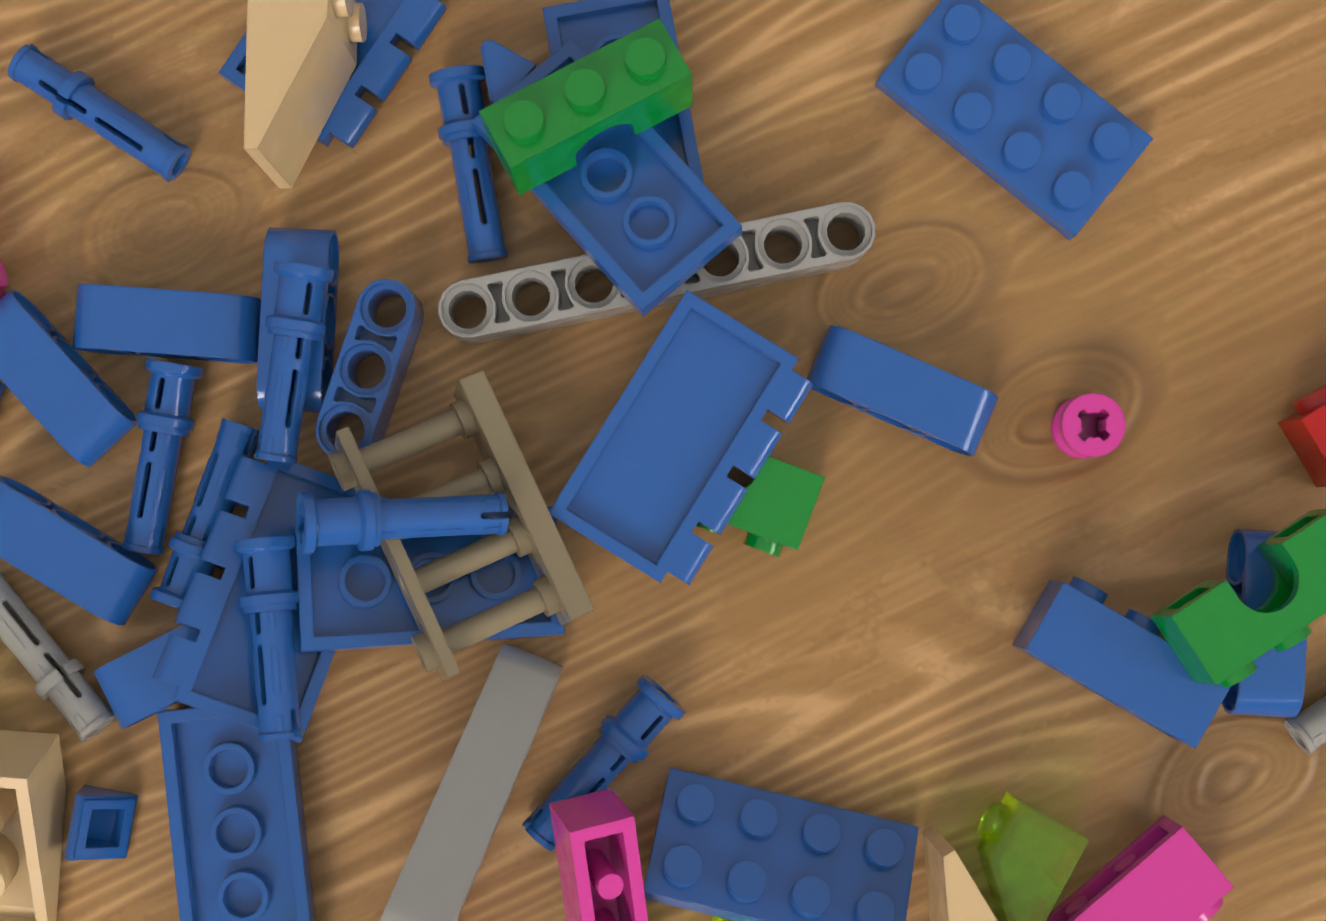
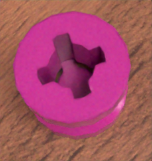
[1050,393,1126,459]

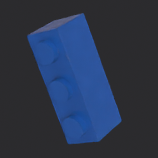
[1012,576,1231,749]

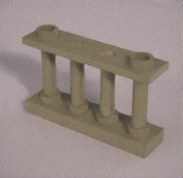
[328,370,594,681]

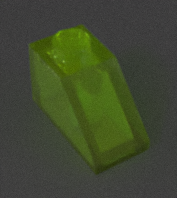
[977,792,1089,921]

